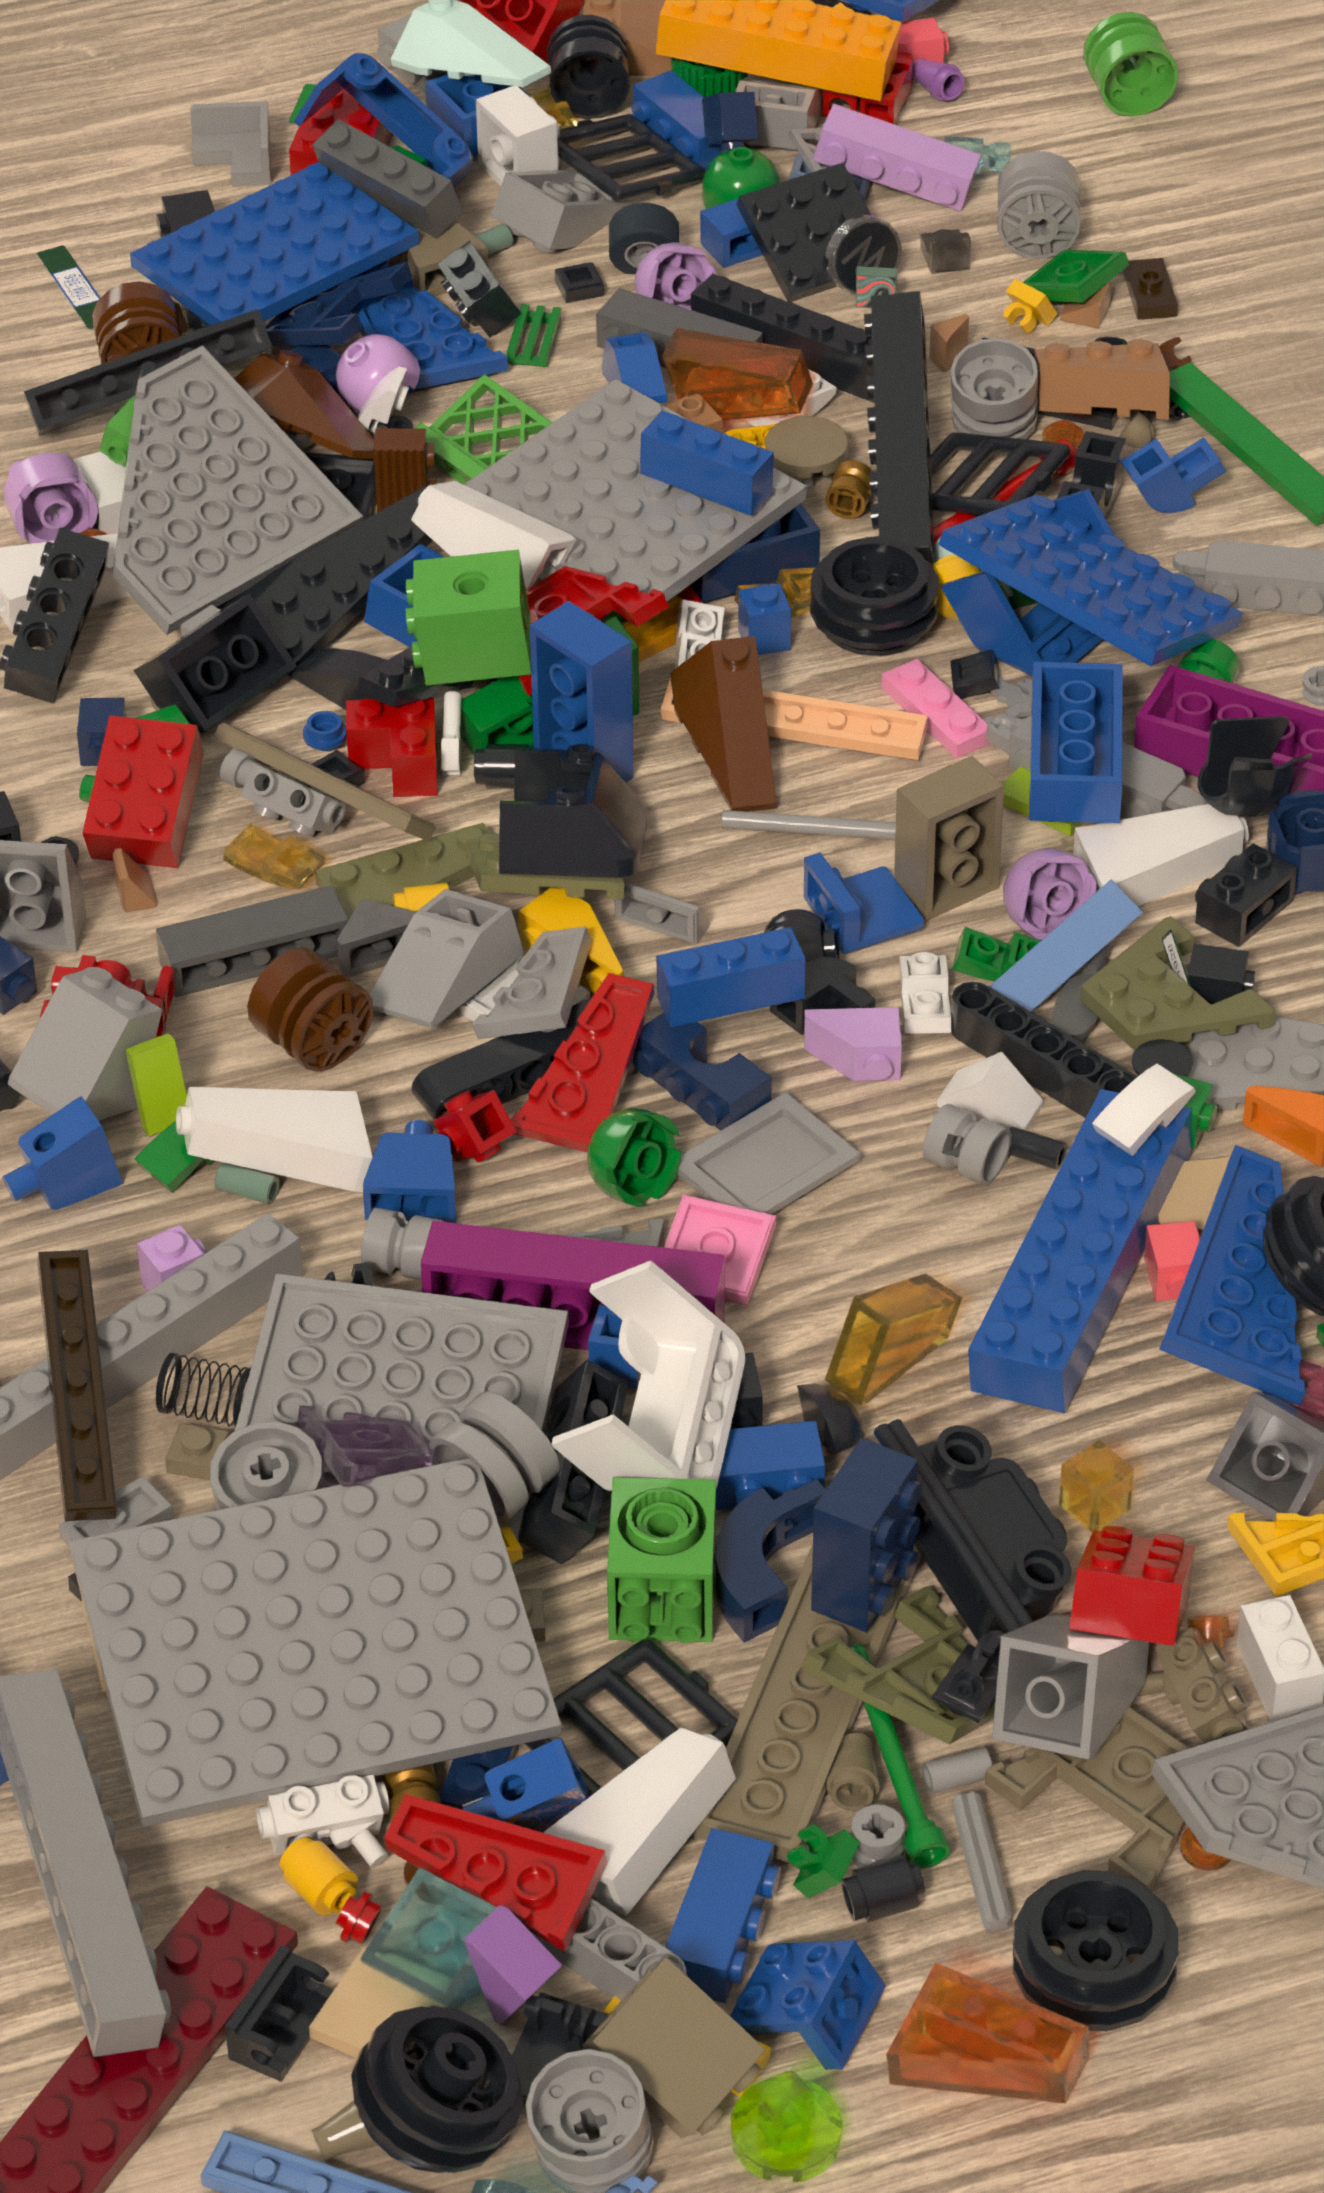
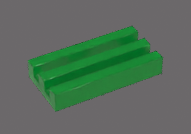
[507,304,561,367]

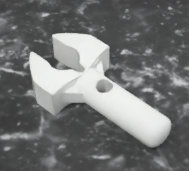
[441,691,462,775]

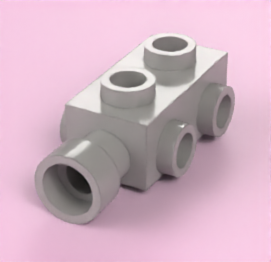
[220,749,346,837]

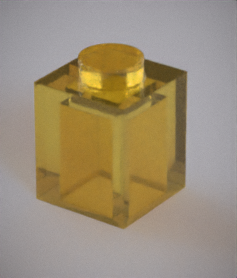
[1059,1440,1134,1533]

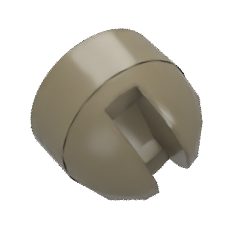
[1119,412,1155,449]

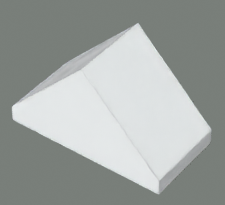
[937,1052,1043,1130]

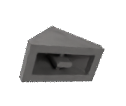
[337,898,416,977]

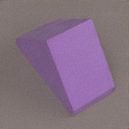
[463,1905,562,2025]

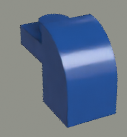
[1121,437,1227,513]

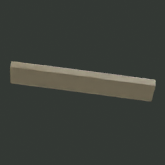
[213,723,436,842]

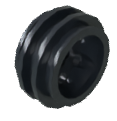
[810,537,939,655]
[1263,1175,1324,1316]
[1013,1870,1178,2032]
[351,2006,524,2173]

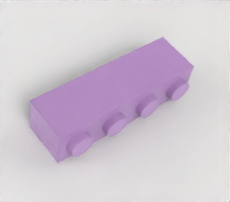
[813,104,981,211]

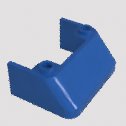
[294,53,474,188]
[941,489,1115,677]

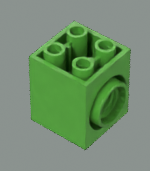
[406,549,531,685]
[607,1477,716,1643]

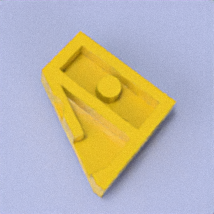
[1227,1513,1324,1597]

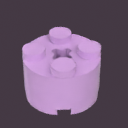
[3,453,98,544]

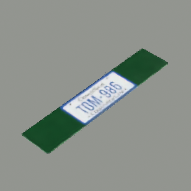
[37,245,100,330]

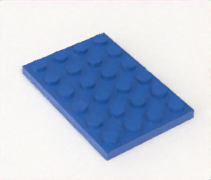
[130,162,419,326]
[938,495,1243,666]

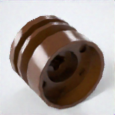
[92,281,182,364]
[247,947,374,1072]

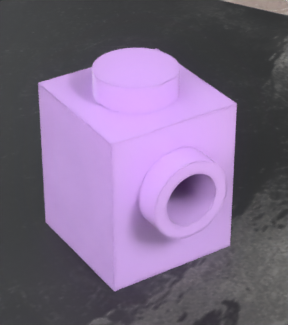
[137,1224,207,1292]

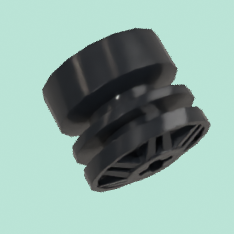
[547,14,630,119]

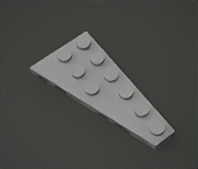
[1188,1017,1324,1111]

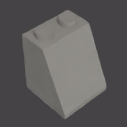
[8,967,162,1121]
[992,1613,1149,1760]

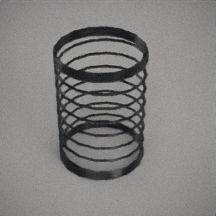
[155,1352,251,1427]

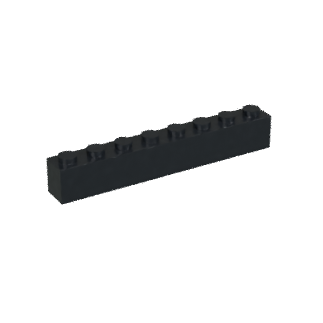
[864,291,935,567]

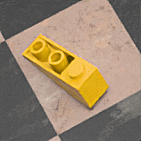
[518,887,624,994]

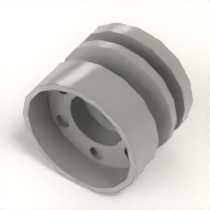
[998,151,1081,259]
[950,338,1038,439]
[526,2049,654,2193]

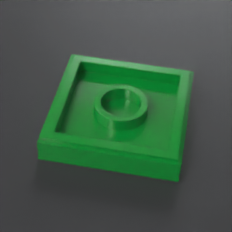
[1023,250,1129,303]

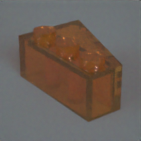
[886,1962,1089,2104]

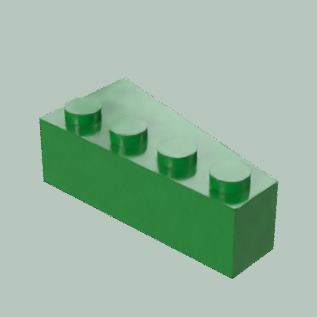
[460,616,640,755]

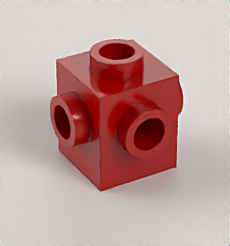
[433,1090,517,1163]

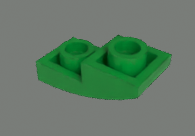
[952,927,1040,982]
[134,1121,214,1193]

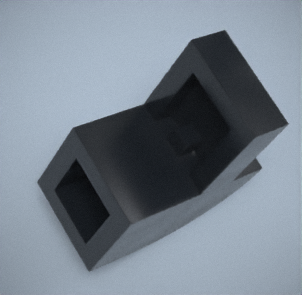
[770,957,875,1035]

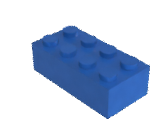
[530,601,634,783]
[1029,661,1123,823]

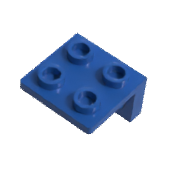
[804,852,924,954]
[730,1940,886,2070]

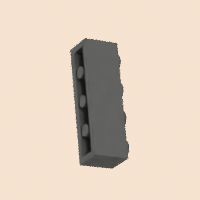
[312,119,463,239]
[596,288,763,392]
[156,885,349,997]

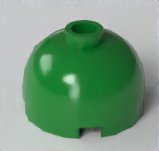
[702,147,780,209]
[587,1108,681,1207]

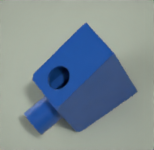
[2,1096,123,1210]
[363,1120,457,1223]

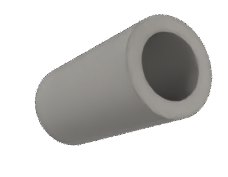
[922,1747,992,1794]

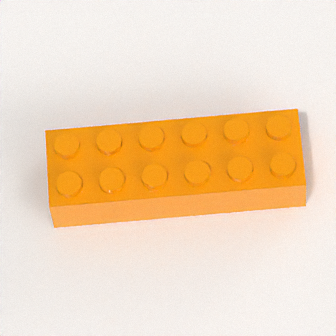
[655,0,902,101]

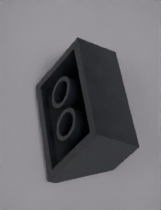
[133,594,297,734]

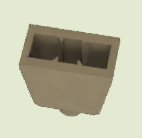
[402,220,488,297]

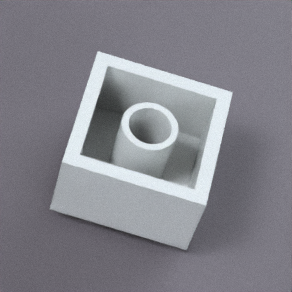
[476,85,561,186]

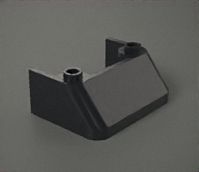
[499,744,647,877]

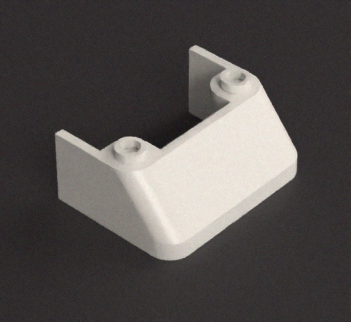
[551,1260,745,1491]

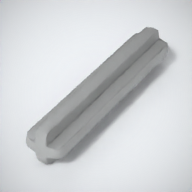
[953,1791,1013,1932]

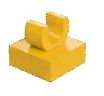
[1003,279,1057,334]

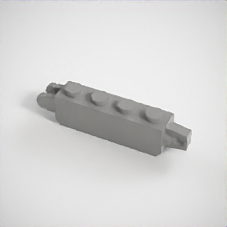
[1172,540,1324,617]
[986,713,1206,819]

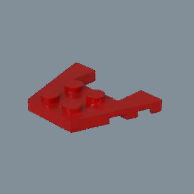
[519,566,669,696]

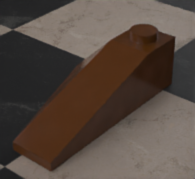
[234,350,374,459]
[670,636,777,812]

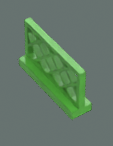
[414,374,552,485]

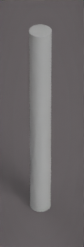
[722,810,896,840]

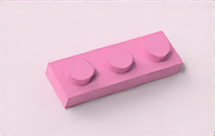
[881,659,990,758]

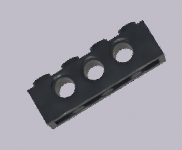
[0,527,109,704]
[519,1359,629,1564]

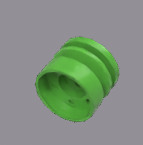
[1083,12,1178,117]

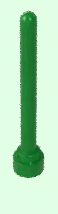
[850,1645,951,1869]

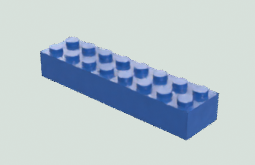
[968,1089,1192,1414]

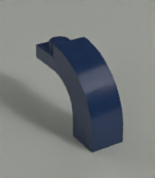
[716,1479,826,1643]

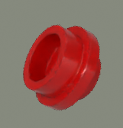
[336,1891,383,1945]

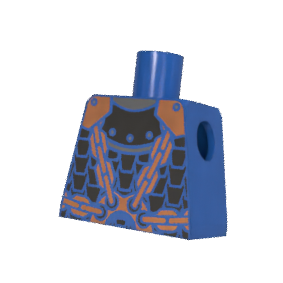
[462,1738,589,1833]

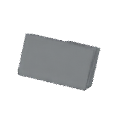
[190,101,271,186]

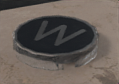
[826,215,902,295]

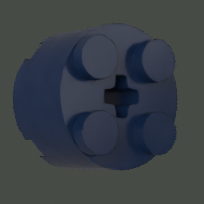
[1266,790,1324,894]

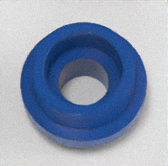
[303,711,347,751]

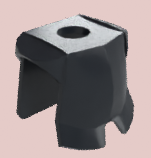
[1197,716,1312,817]

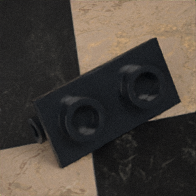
[931,1630,1005,1723]

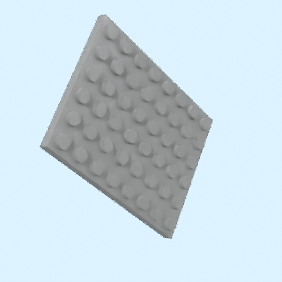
[70,1458,562,1827]

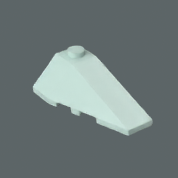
[391,0,551,87]

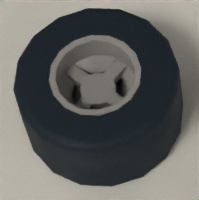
[609,203,679,274]

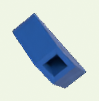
[601,332,668,404]

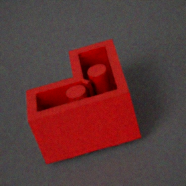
[346,697,438,797]

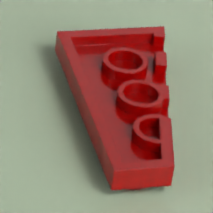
[511,973,655,1153]
[384,1794,608,1952]

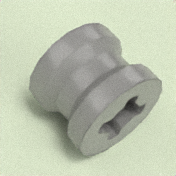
[851,1804,905,1868]

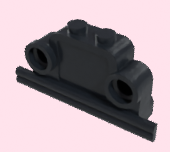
[873,1419,1072,1641]

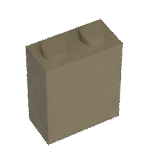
[582,1957,766,2138]

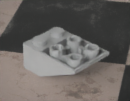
[735,74,823,151]
[369,889,524,1029]

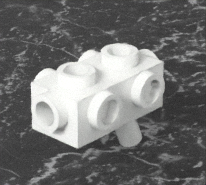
[256,1774,390,1868]

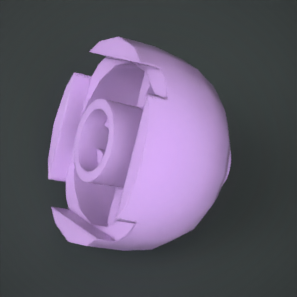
[635,242,717,310]
[336,334,420,414]
[1003,847,1096,940]

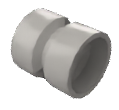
[923,1103,1012,1186]
[361,1208,443,1280]

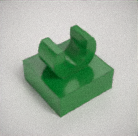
[787,1824,860,1898]

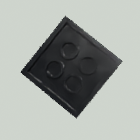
[736,163,874,302]

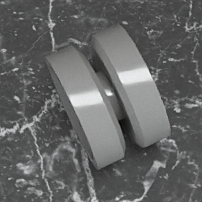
[428,1391,560,1524]
[210,1421,327,1510]

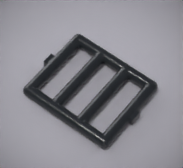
[557,114,706,202]
[930,432,1070,515]
[524,1639,738,1797]

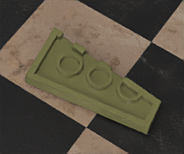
[315,823,489,920]

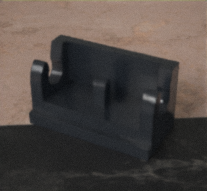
[225,1945,333,2082]

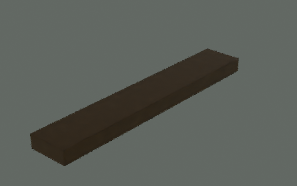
[37,1250,117,1521]

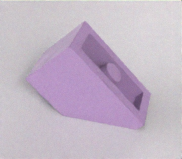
[804,1007,902,1081]

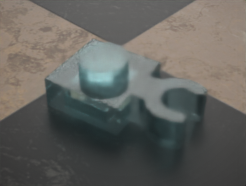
[944,136,1010,174]

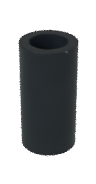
[1008,1126,1067,1170]

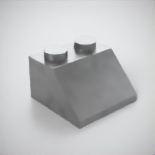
[1206,1392,1324,1521]

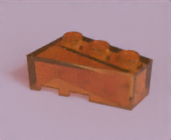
[662,328,813,420]

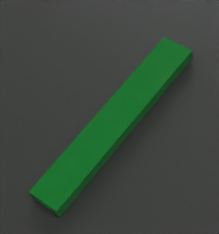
[1169,362,1324,526]

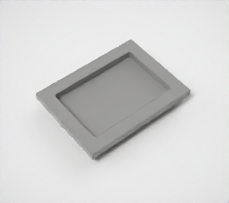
[677,1092,861,1215]

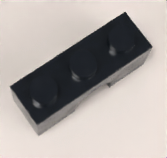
[1056,431,1126,520]

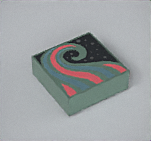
[856,266,898,308]

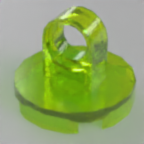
[730,2071,843,2182]

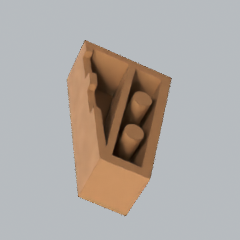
[1034,339,1170,420]

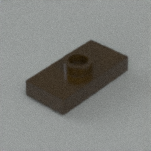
[1123,258,1178,320]

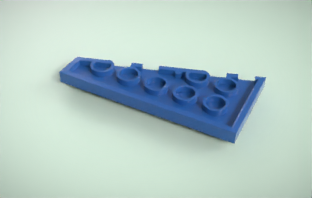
[348,259,508,393]
[1159,1145,1305,1406]

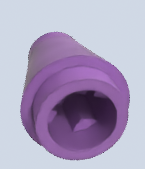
[912,58,964,101]

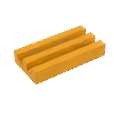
[622,596,683,662]

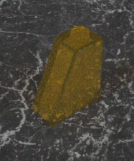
[825,1273,962,1405]

